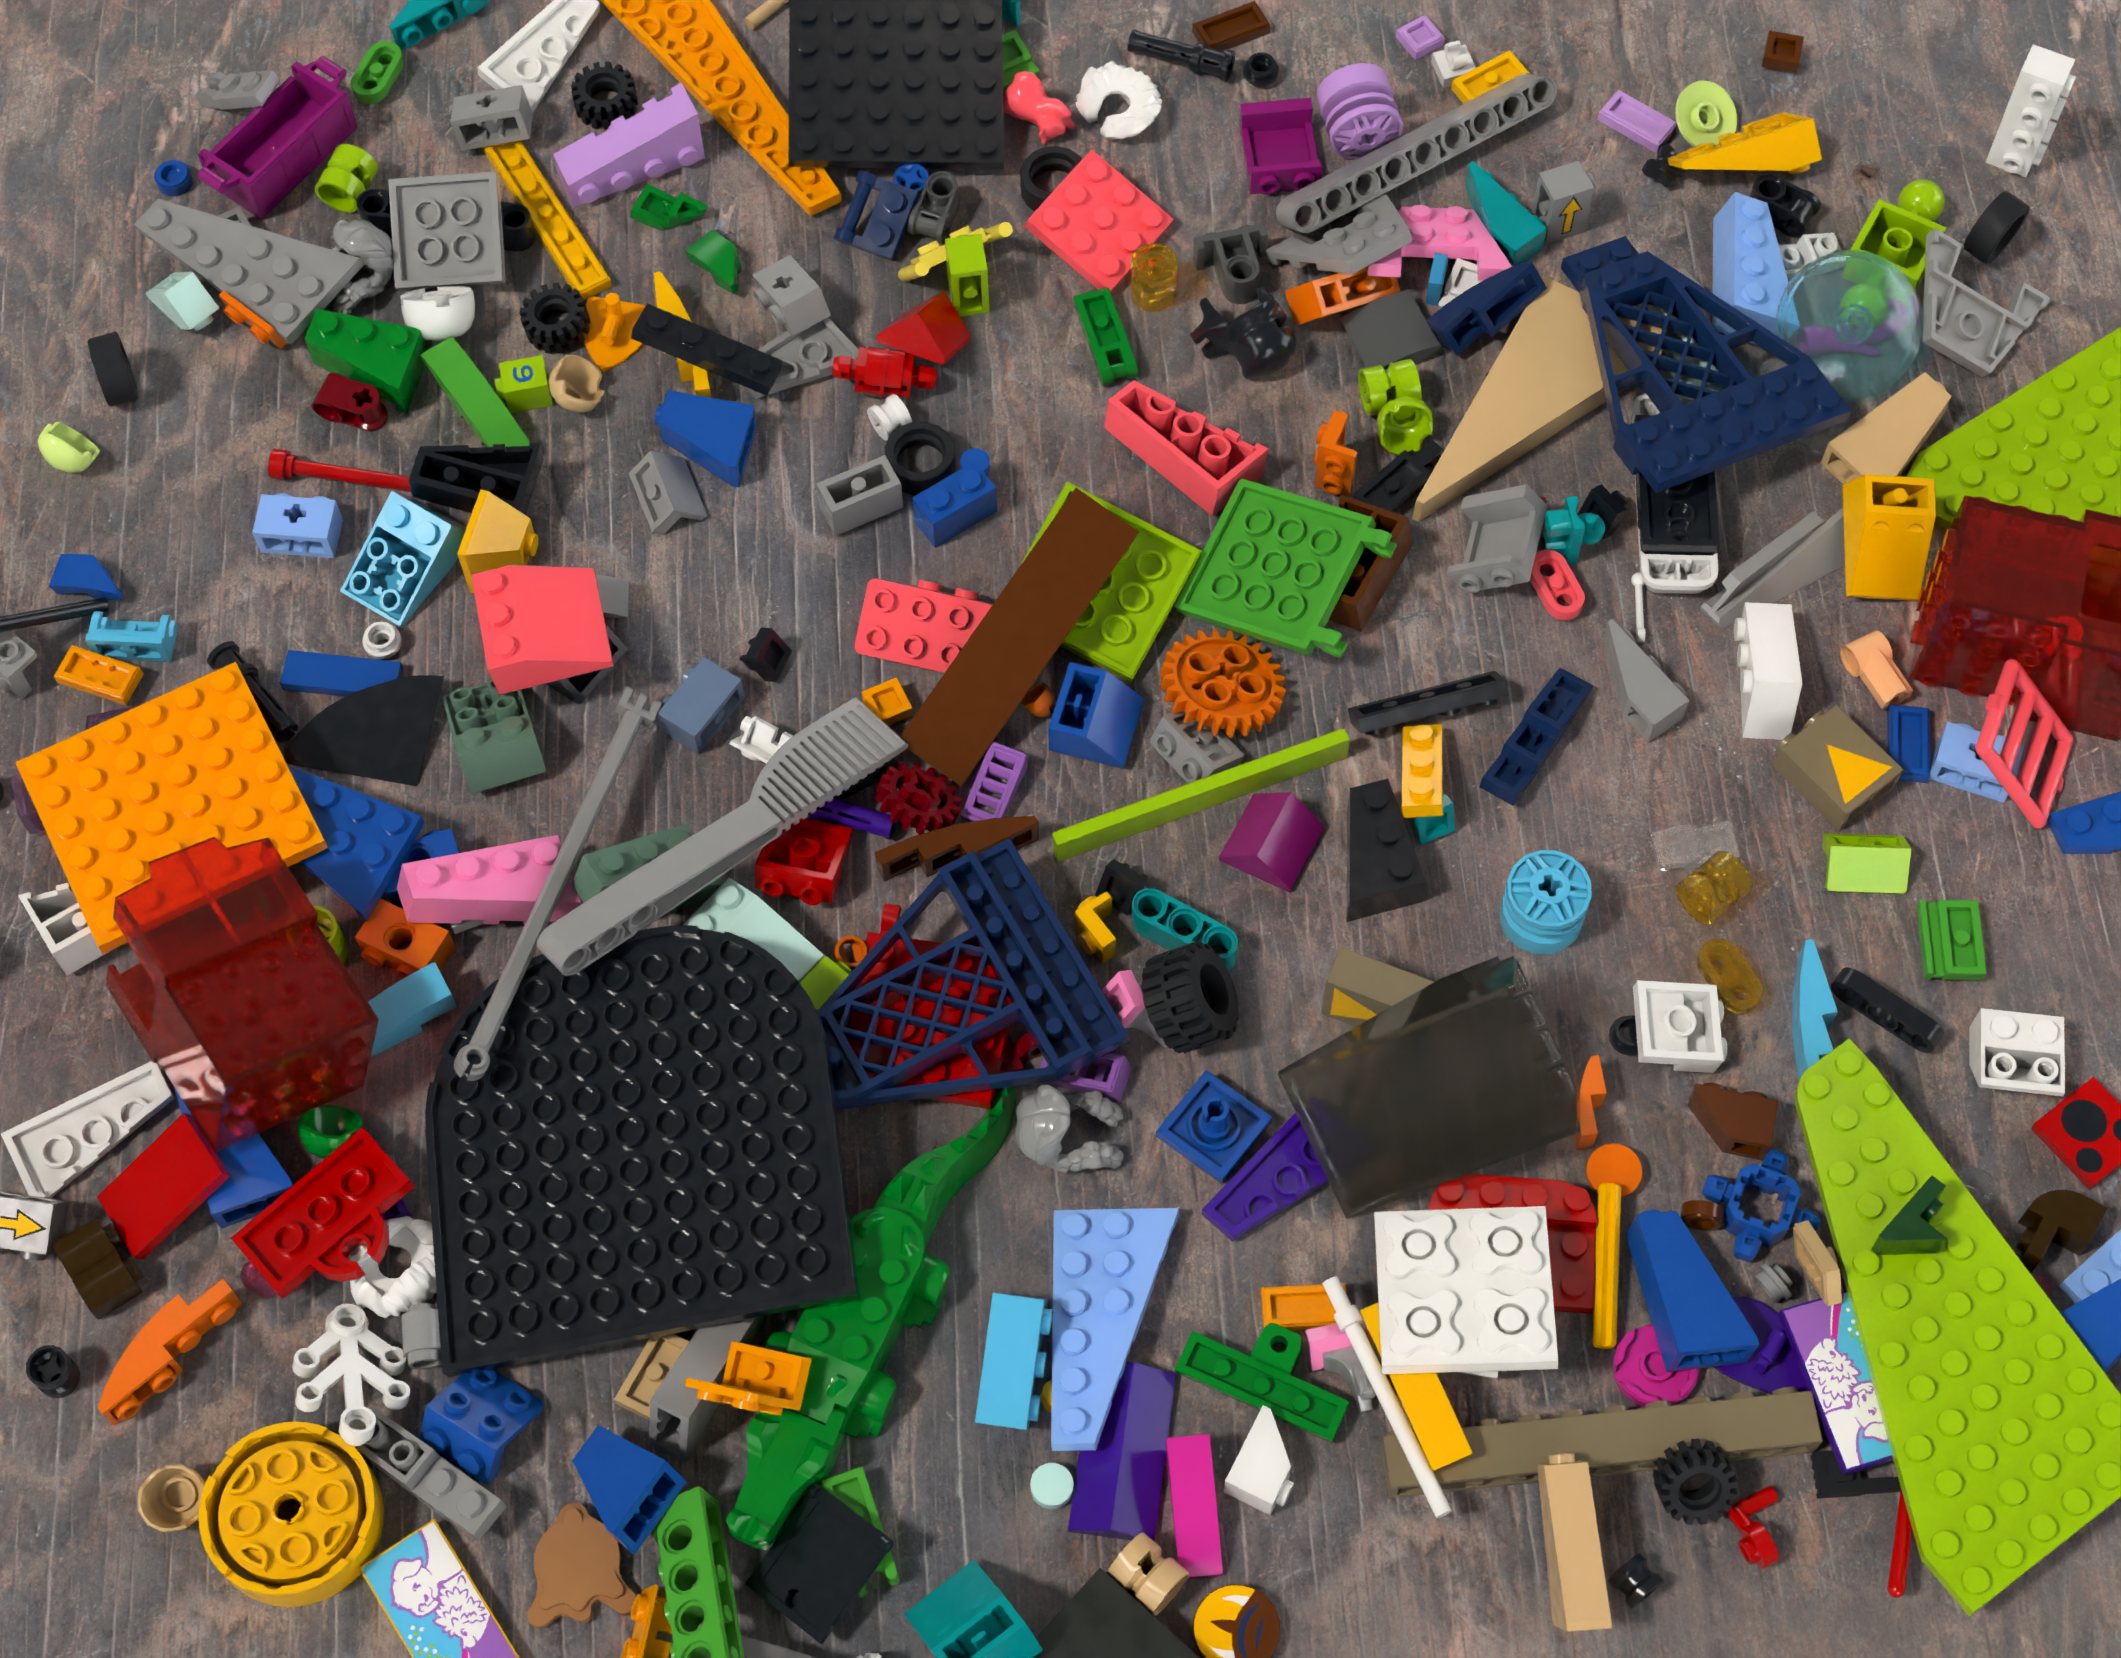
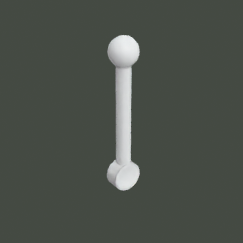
[1631,572,1645,643]

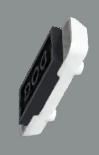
[1632,393,1720,594]

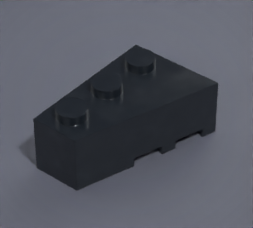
[408,443,544,515]
[1346,779,1426,922]

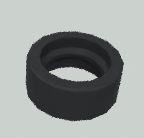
[1020,146,1082,211]
[1964,191,2029,264]
[88,332,139,407]
[885,422,956,496]

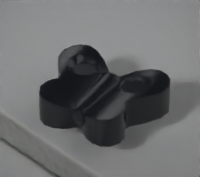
[1642,144,1687,187]

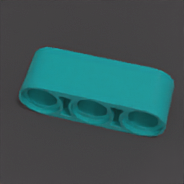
[1131,888,1238,972]

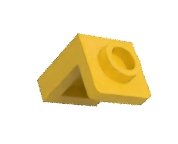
[1075,891,1116,964]

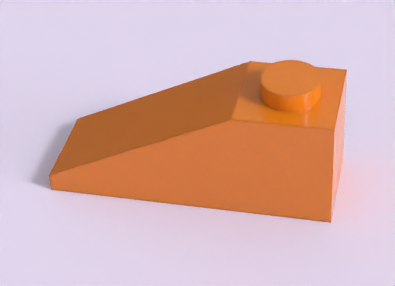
[1285,266,1401,326]

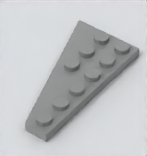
[134,199,364,345]

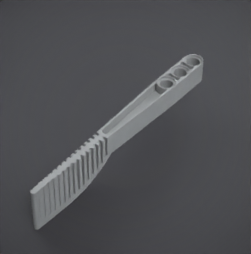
[536,697,908,976]

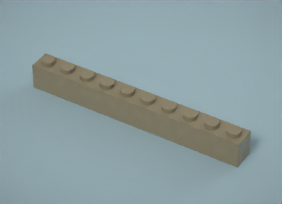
[1380,1387,1822,1499]

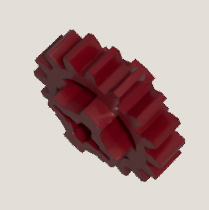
[875,762,962,835]

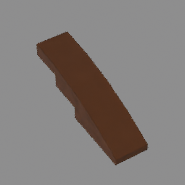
[875,816,1039,882]

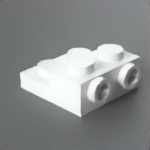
[1633,980,1727,1073]

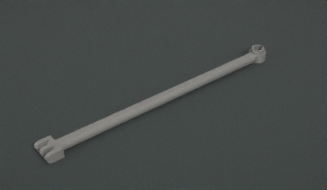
[454,686,662,1081]

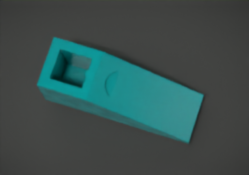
[389,0,488,51]
[1465,161,1547,267]

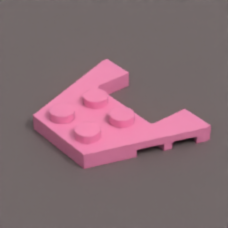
[1367,205,1512,281]

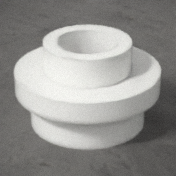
[362,622,402,659]

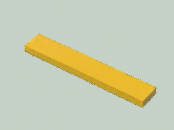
[482,141,612,300]

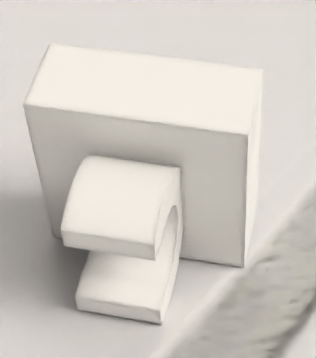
[1431,40,1476,88]

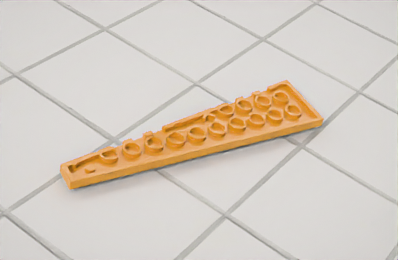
[600,0,842,216]

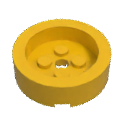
[198,1422,384,1607]

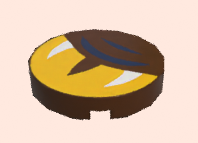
[1193,1584,1280,1658]

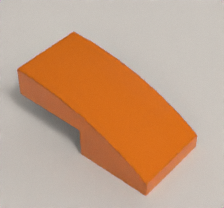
[1573,1055,1607,1150]

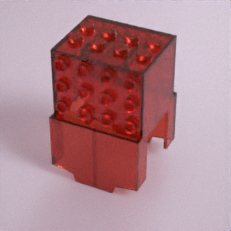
[1909,495,2121,741]
[106,837,379,1152]

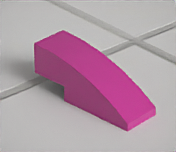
[1165,1434,1223,1579]

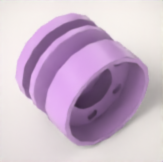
[1316,63,1403,159]

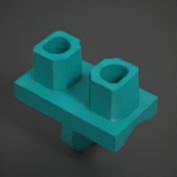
[1540,496,1605,565]

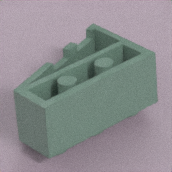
[571,824,723,913]

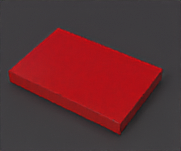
[97,1113,231,1260]

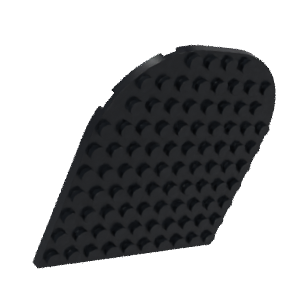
[425,925,860,1377]

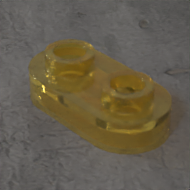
[1697,938,1763,1014]

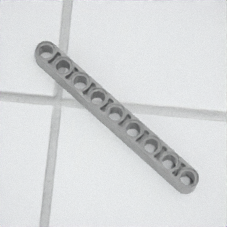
[1276,73,1557,233]

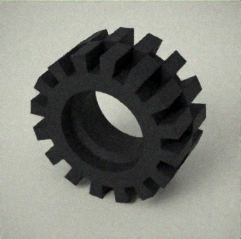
[571,61,638,130]
[519,283,591,354]
[1653,1439,1739,1525]

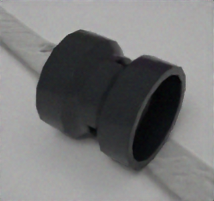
[26,1345,80,1399]

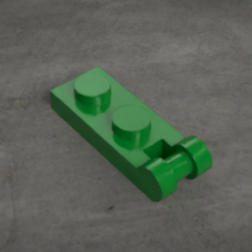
[1073,287,1138,386]

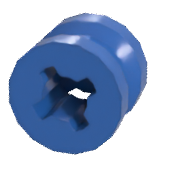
[893,164,929,195]

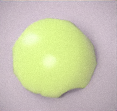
[38,422,100,473]

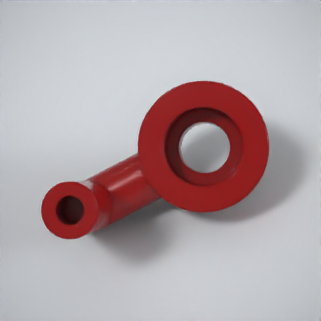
[1728,1485,1779,1569]

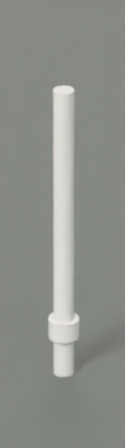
[1322,1276,1452,1518]

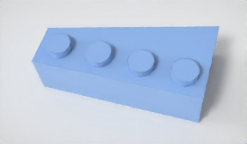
[1712,192,1800,345]

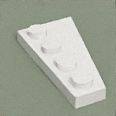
[477,0,600,113]
[1,1060,175,1199]

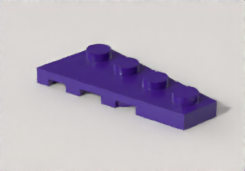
[1202,1095,1375,1242]

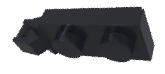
[1352,440,1444,512]

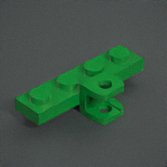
[1175,1323,1349,1443]

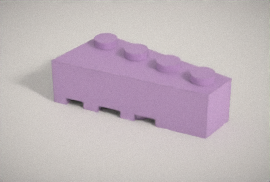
[553,82,705,208]

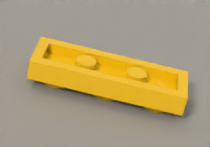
[1402,724,1443,818]

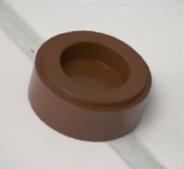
[1681,1200,1724,1231]

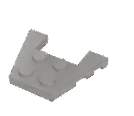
[1265,193,1413,274]
[1923,228,2050,377]

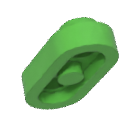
[351,41,404,104]

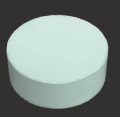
[1030,1463,1074,1509]

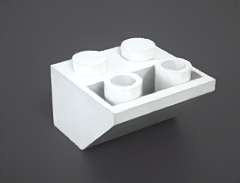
[1969,1008,2065,1096]

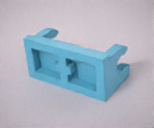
[85,611,178,662]

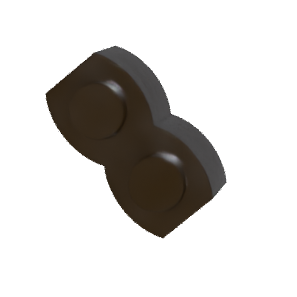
[51,1217,144,1320]

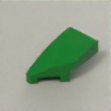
[630,183,708,231]
[685,230,742,294]

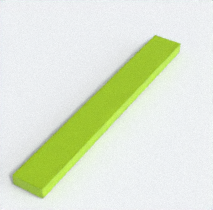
[1052,728,1350,862]

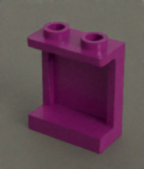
[1239,98,1323,195]

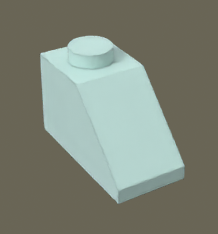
[145,272,219,331]

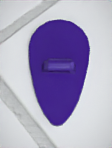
[1714,1296,1809,1395]

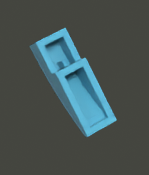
[331,962,457,1068]

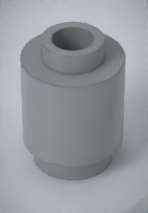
[401,1303,442,1369]

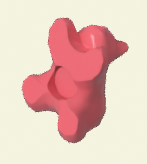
[1003,71,1075,145]

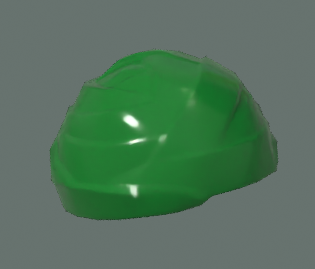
[297,1105,365,1159]

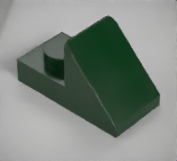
[1872,1175,1947,1255]

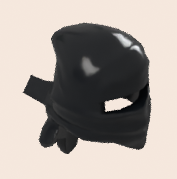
[1190,287,1297,379]

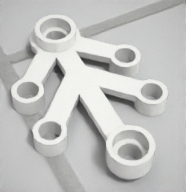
[292,1304,410,1446]

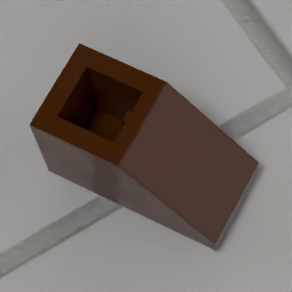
[1688,1083,1778,1161]

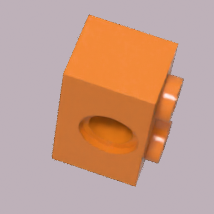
[355,898,456,979]

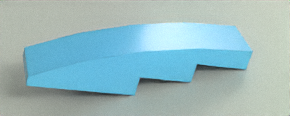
[1792,939,1838,1080]

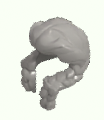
[331,219,394,315]
[1015,1084,1124,1174]

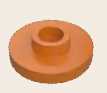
[1586,1143,1642,1199]

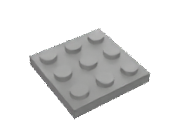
[388,171,506,291]

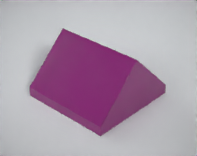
[1219,792,1325,893]

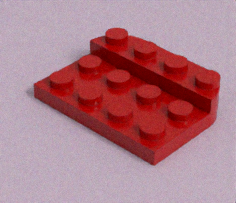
[1428,1174,1597,1314]

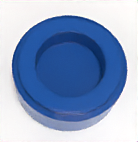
[154,160,193,197]

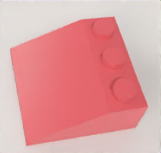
[471,565,614,695]

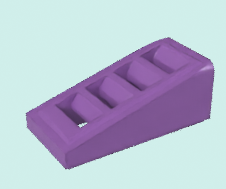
[961,742,1028,822]
[1040,1052,1131,1103]

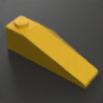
[1668,112,1822,174]

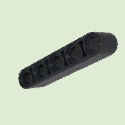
[356,189,535,251]

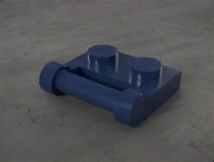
[833,170,920,262]

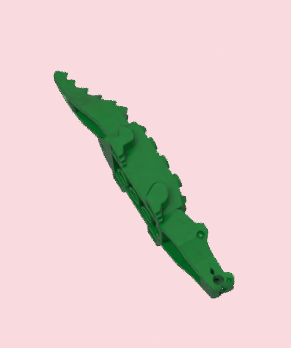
[726,1086,1016,1550]

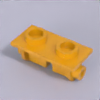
[621,1584,672,1658]

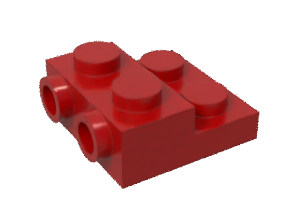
[754,818,853,905]

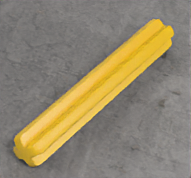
[1592,1183,1621,1349]

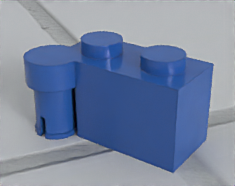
[912,448,997,548]

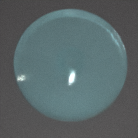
[1776,250,1923,400]

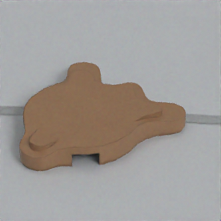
[527,1503,636,1629]

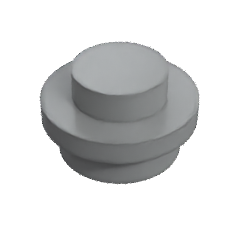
[1754,1262,1793,1303]

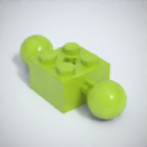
[1839,179,1947,330]

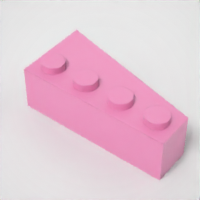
[397,835,581,925]

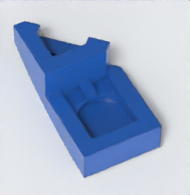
[49,554,124,600]

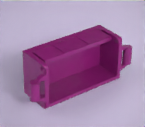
[198,56,358,220]

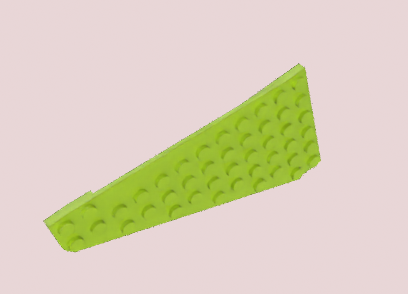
[1906,327,2121,600]
[1795,1038,2121,1617]

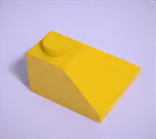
[457,489,539,593]

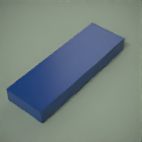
[280,650,404,697]

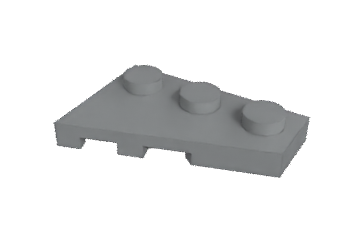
[744,317,859,399]

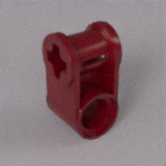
[311,373,389,432]

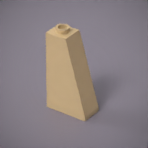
[1821,372,1952,484]
[1537,1453,1612,1632]

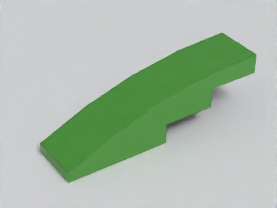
[420,336,530,447]

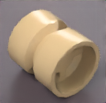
[1107,1532,1190,1617]

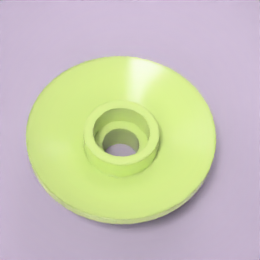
[1675,80,1737,147]

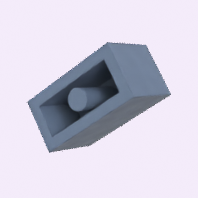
[657,657,745,755]

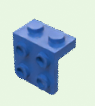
[419,1369,543,1485]

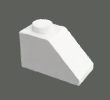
[1224,1405,1294,1515]

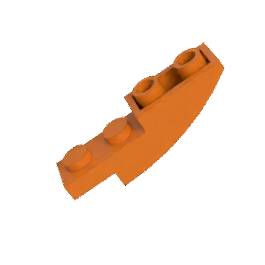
[97,1278,242,1426]

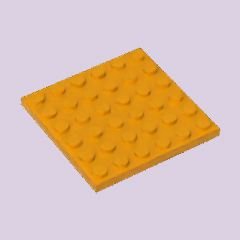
[15,662,328,954]

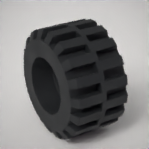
[1141,941,1239,1053]

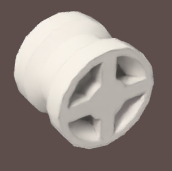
[867,394,912,441]

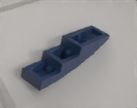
[1479,668,1593,806]

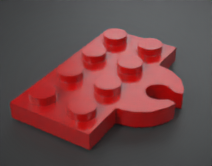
[231,1127,415,1299]

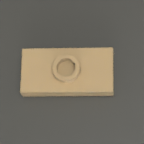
[1793,1220,1842,1306]

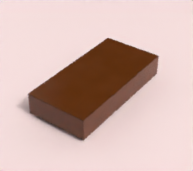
[1192,1,1271,51]

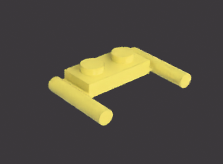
[898,222,1013,282]

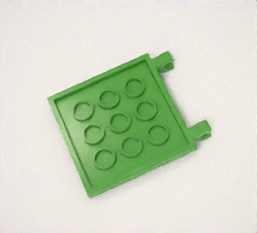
[1174,478,1397,658]

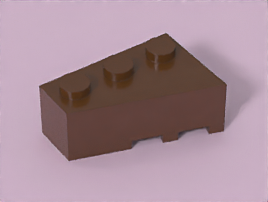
[1329,494,1413,632]

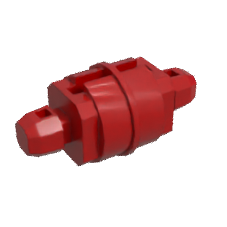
[832,346,937,399]

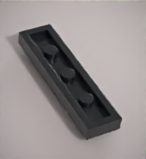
[631,303,783,396]
[1348,671,1509,735]

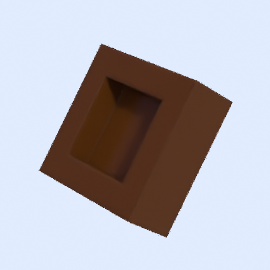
[1762,30,1804,73]

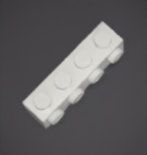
[1985,44,2076,177]

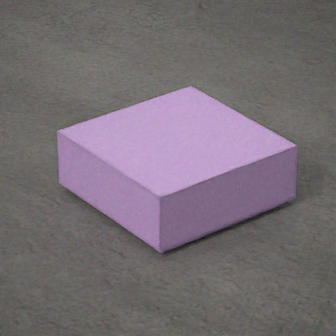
[1396,15,1445,61]

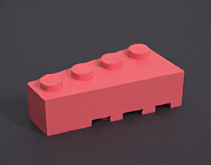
[1104,380,1269,517]

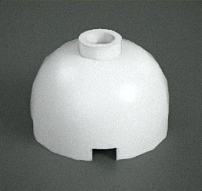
[400,286,475,346]

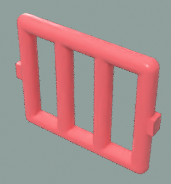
[1975,659,2074,829]

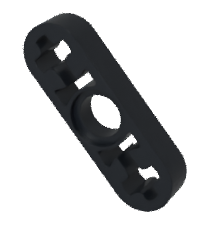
[1831,967,1944,1053]

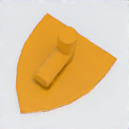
[583,293,646,373]

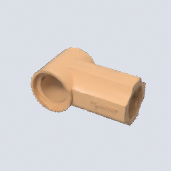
[1840,631,1913,709]

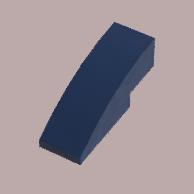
[1426,260,1547,356]

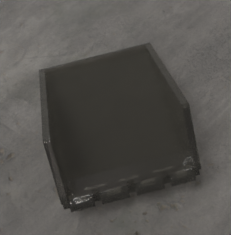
[1278,955,1580,1219]

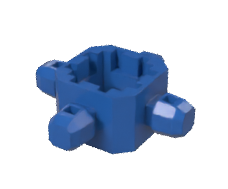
[1701,1150,1821,1262]

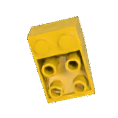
[1842,474,1936,601]

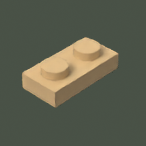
[614,1334,689,1421]

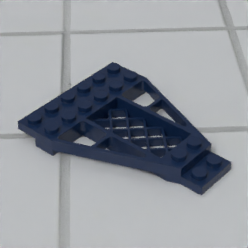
[1561,236,1852,493]
[817,838,1129,1110]

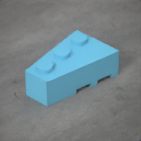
[975,1293,1053,1430]

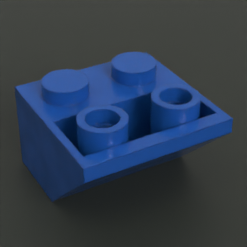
[1048,662,1144,769]

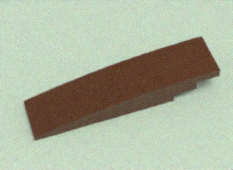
[900,488,1139,786]

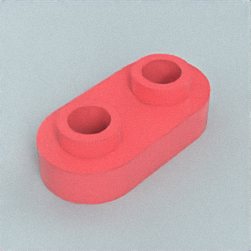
[1530,550,1585,621]

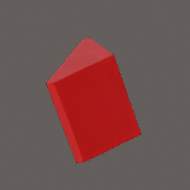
[876,291,971,365]

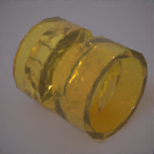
[1130,243,1178,312]
[1676,851,1753,925]

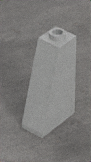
[648,1316,764,1463]

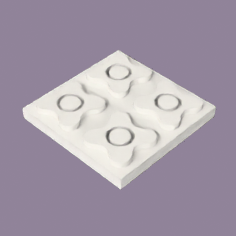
[1374,1206,1558,1374]

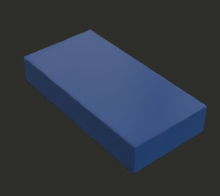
[1887,704,1930,783]

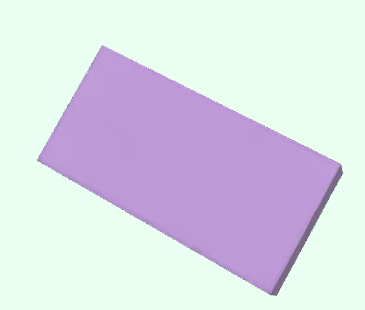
[1597,90,1677,154]

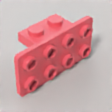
[854,578,993,673]

